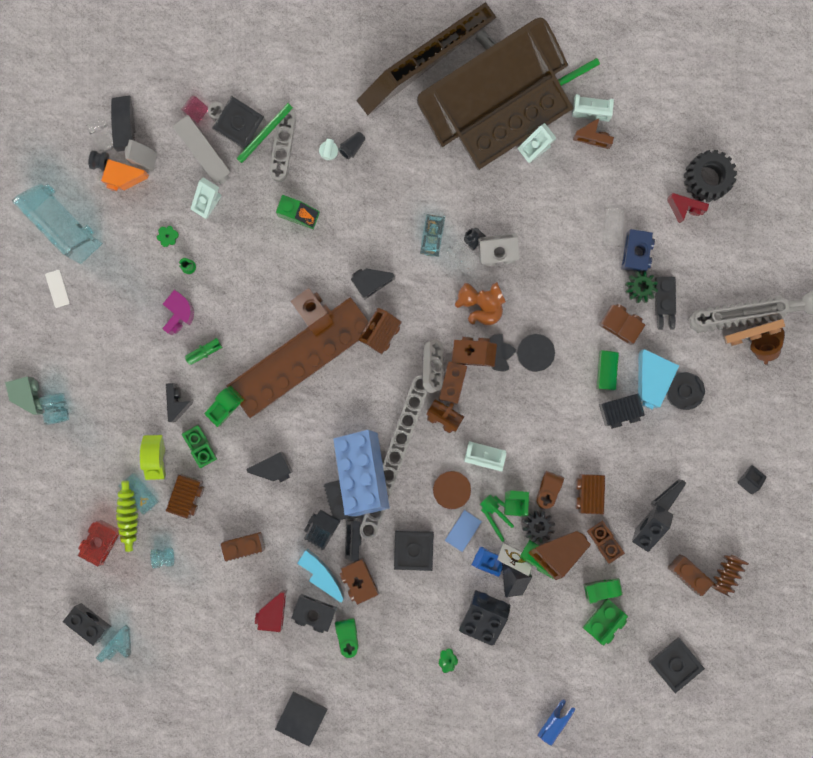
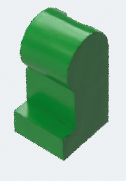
[583,578,623,604]

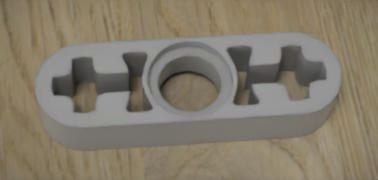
[423,339,443,393]

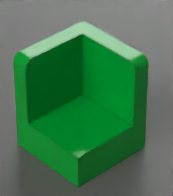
[504,490,529,517]

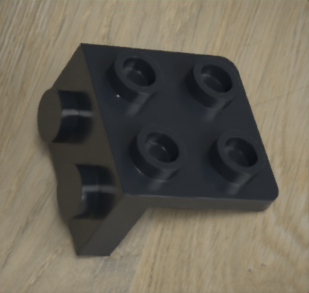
[459,590,511,646]

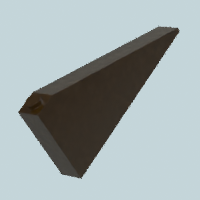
[356,2,497,116]

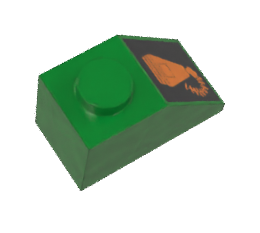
[276,195,320,230]

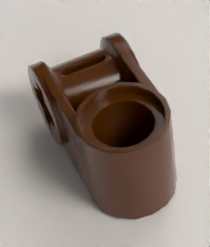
[536,471,564,509]

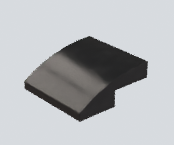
[275,691,328,747]

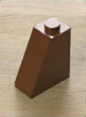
[528,531,591,580]

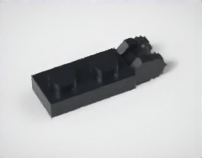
[655,277,676,330]

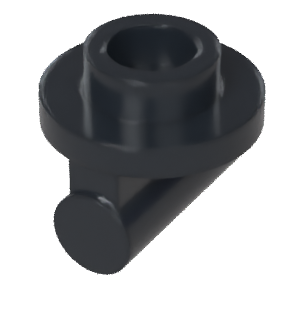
[464,228,486,251]

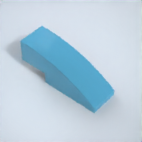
[297,549,344,602]

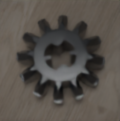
[522,510,555,543]

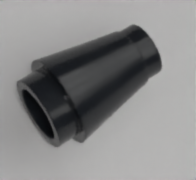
[338,132,366,160]

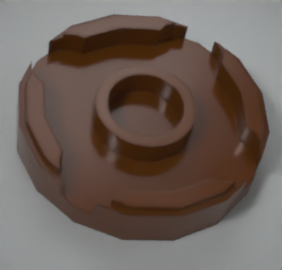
[433,471,471,509]

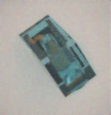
[420,214,445,257]

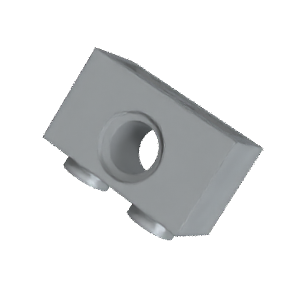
[478,233,520,266]

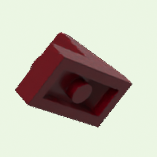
[667,193,709,223]

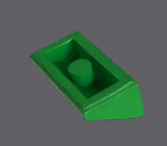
[597,350,619,390]

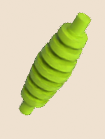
[116,481,138,552]

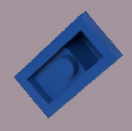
[471,547,502,577]

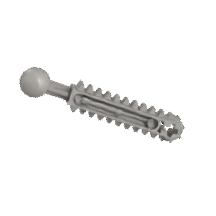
[688,291,813,333]

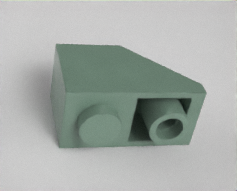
[5,376,44,415]

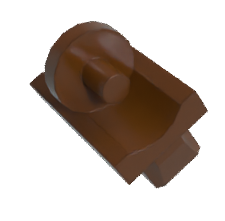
[426,399,464,433]

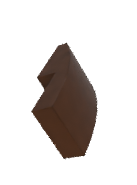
[587,520,625,564]

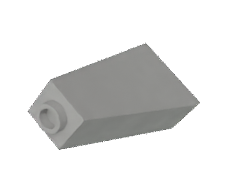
[173,115,231,185]

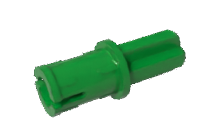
[185,338,223,365]

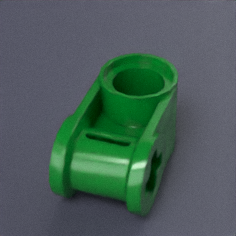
[335,618,359,658]

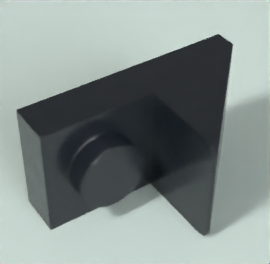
[166,383,193,422]

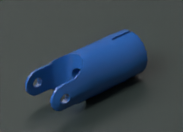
[537,700,575,746]

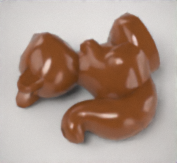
[455,282,506,325]

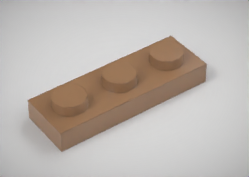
[724,319,785,346]

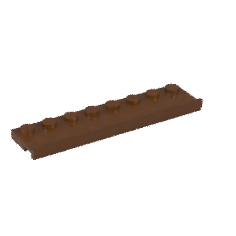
[226,297,369,419]

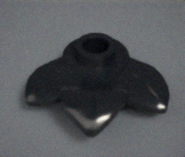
[489,334,516,372]

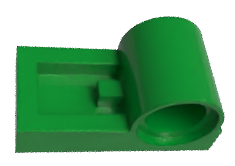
[204,386,244,427]

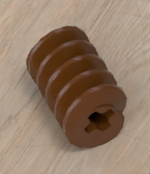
[711,554,749,598]

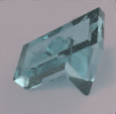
[96,625,131,663]

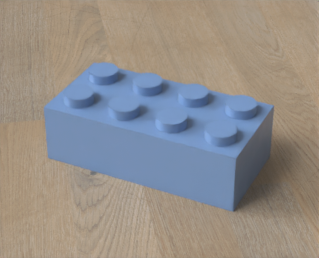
[333,430,390,517]

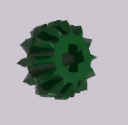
[625,271,658,303]

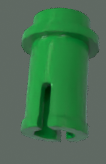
[179,258,196,274]

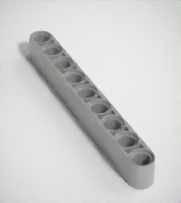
[360,375,427,539]

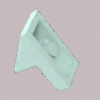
[517,123,556,163]
[190,177,222,219]

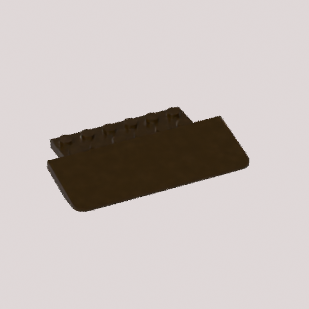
[417,17,574,170]

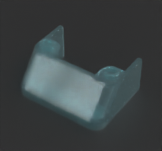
[12,183,103,264]

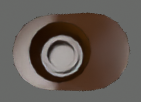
[750,328,785,365]

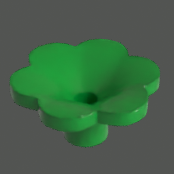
[438,648,458,673]

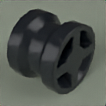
[88,150,109,171]

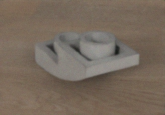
[125,140,157,171]

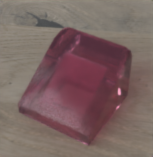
[181,95,208,123]

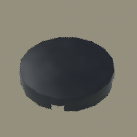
[517,334,555,372]
[666,372,705,410]

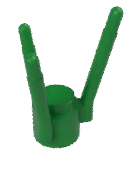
[479,494,514,542]

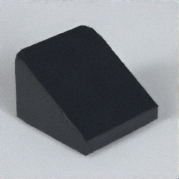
[737,465,767,494]

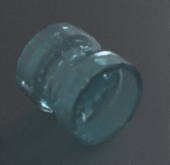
[150,547,174,569]

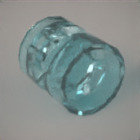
[39,393,70,425]

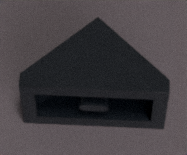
[502,563,532,598]

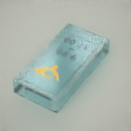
[118,473,159,515]

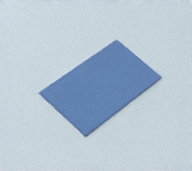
[445,510,482,552]

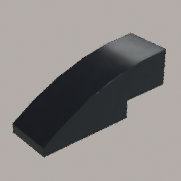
[111,95,136,152]

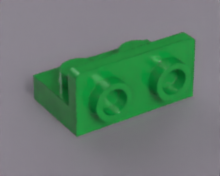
[582,599,628,646]

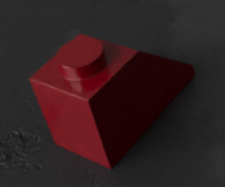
[255,590,287,632]

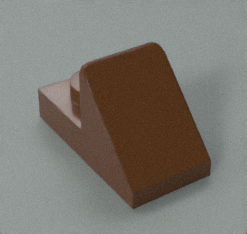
[573,118,614,149]

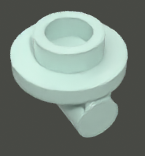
[319,139,338,160]

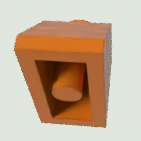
[101,159,149,191]

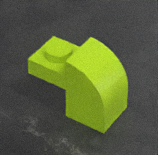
[140,435,166,480]

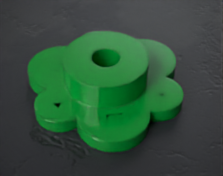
[157,226,179,247]

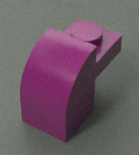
[162,289,194,335]

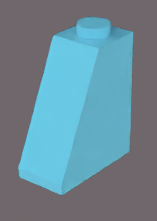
[638,349,679,410]

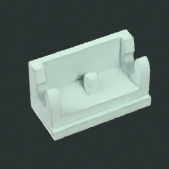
[572,94,614,122]
[464,441,506,471]

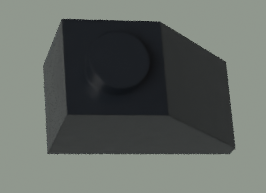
[351,268,395,300]
[246,452,293,483]

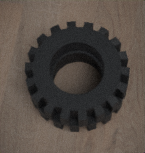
[683,150,737,202]

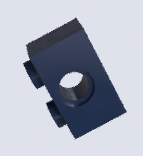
[621,229,655,273]

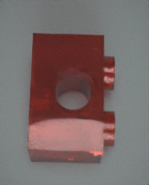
[77,520,120,567]

